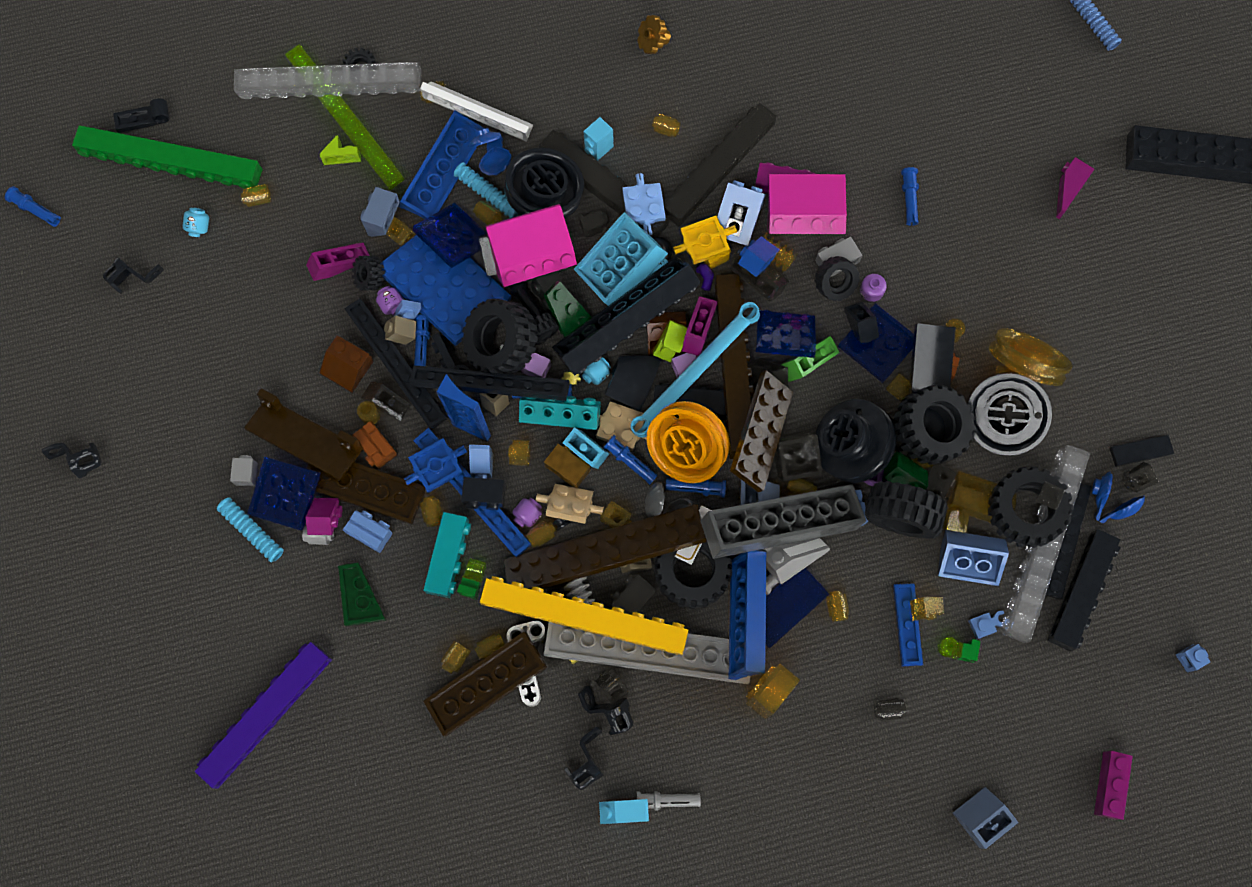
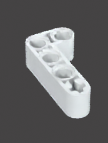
[507,621,546,707]

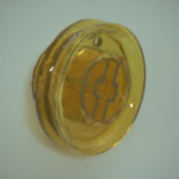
[989,329,1073,386]

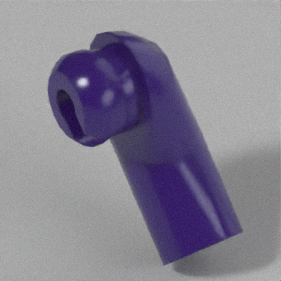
[696,263,714,291]

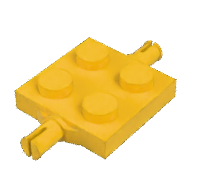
[673,216,737,265]

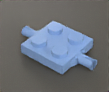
[622,173,666,235]

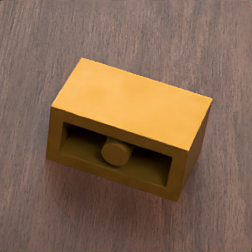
[544,444,590,488]

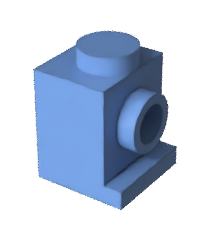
[1175,644,1210,672]

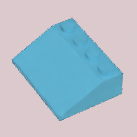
[574,212,668,306]

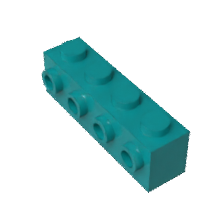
[519,396,601,430]
[423,512,471,598]

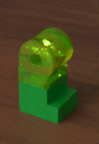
[457,558,486,600]
[938,637,980,663]

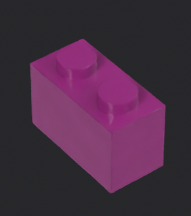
[306,498,342,535]

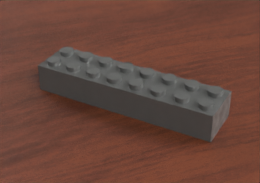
[701,484,866,559]

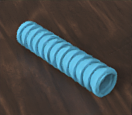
[454,162,518,219]
[217,498,284,562]

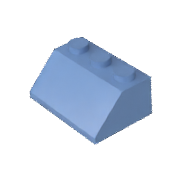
[938,530,1009,586]

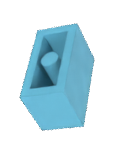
[584,117,614,161]
[563,427,610,469]

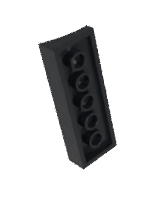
[909,323,956,442]

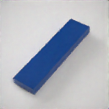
[893,583,923,667]

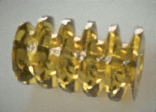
[762,232,798,272]

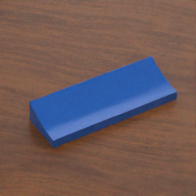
[398,110,485,223]
[437,374,491,442]
[728,550,766,680]

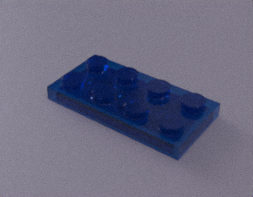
[765,568,830,649]

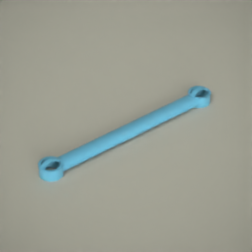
[631,302,760,438]

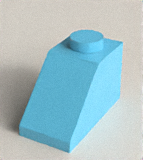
[599,799,649,824]

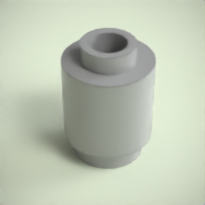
[302,526,334,545]

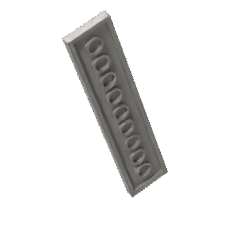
[544,622,750,684]

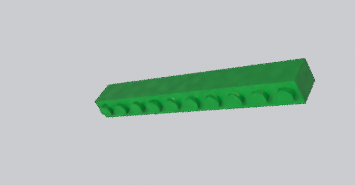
[72,125,263,189]

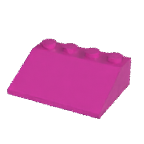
[767,174,847,234]
[485,204,577,287]

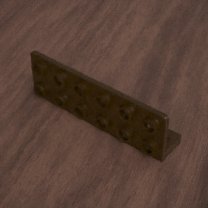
[244,388,363,480]

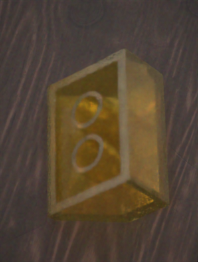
[948,471,1016,523]

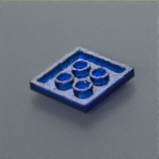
[412,203,490,268]
[838,303,914,383]
[756,310,816,358]
[247,457,321,531]

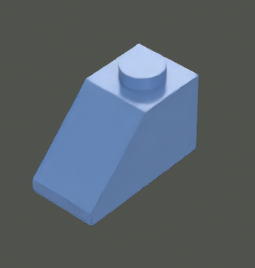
[469,445,493,479]

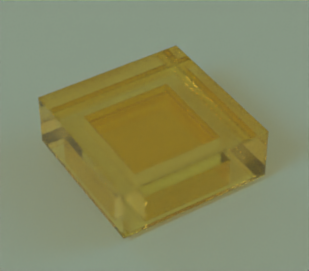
[886,374,910,401]

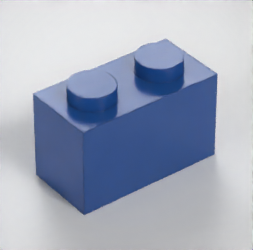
[738,236,780,277]

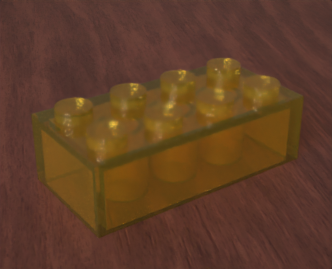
[746,663,800,719]

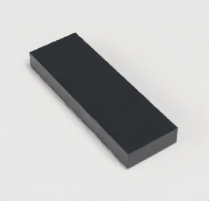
[1109,435,1175,467]

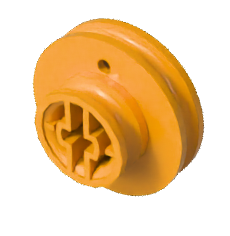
[647,401,730,483]

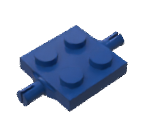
[404,438,467,493]

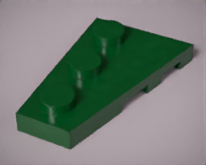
[544,281,592,338]
[338,563,386,627]

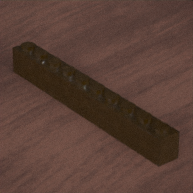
[715,274,753,459]

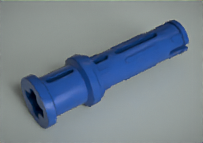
[901,167,919,226]
[5,186,61,227]
[414,315,430,366]
[603,435,657,485]
[665,478,726,498]

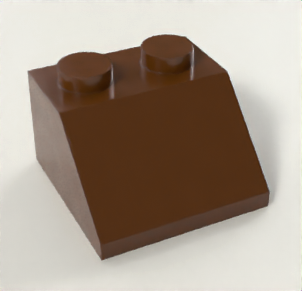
[320,335,374,393]

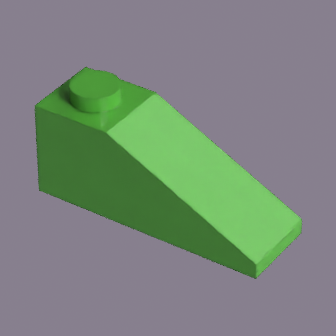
[779,336,840,382]

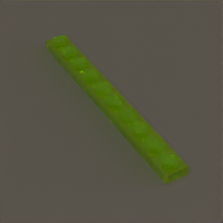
[285,44,405,190]

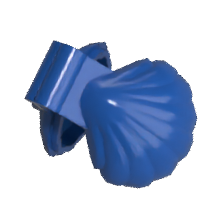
[468,128,511,176]
[1092,471,1145,523]

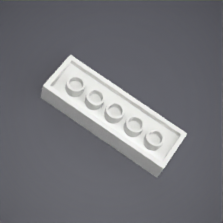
[420,82,533,142]

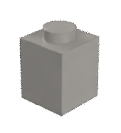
[230,455,258,486]

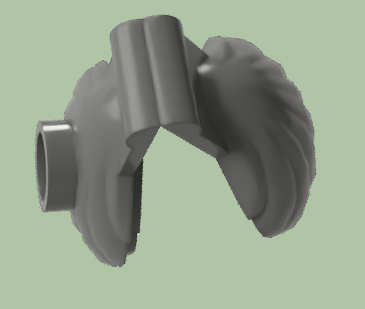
[645,482,693,519]

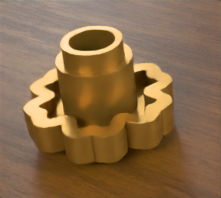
[637,15,670,54]

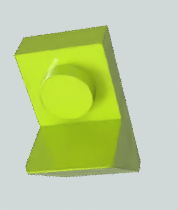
[320,135,361,165]
[653,320,687,362]

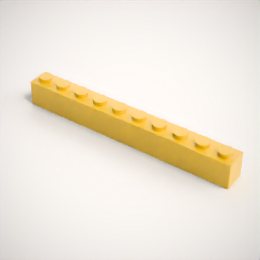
[480,576,688,655]

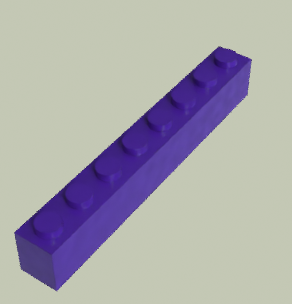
[194,642,332,789]

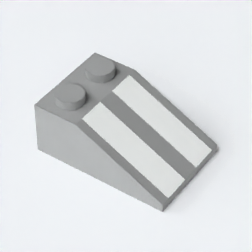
[757,538,830,584]

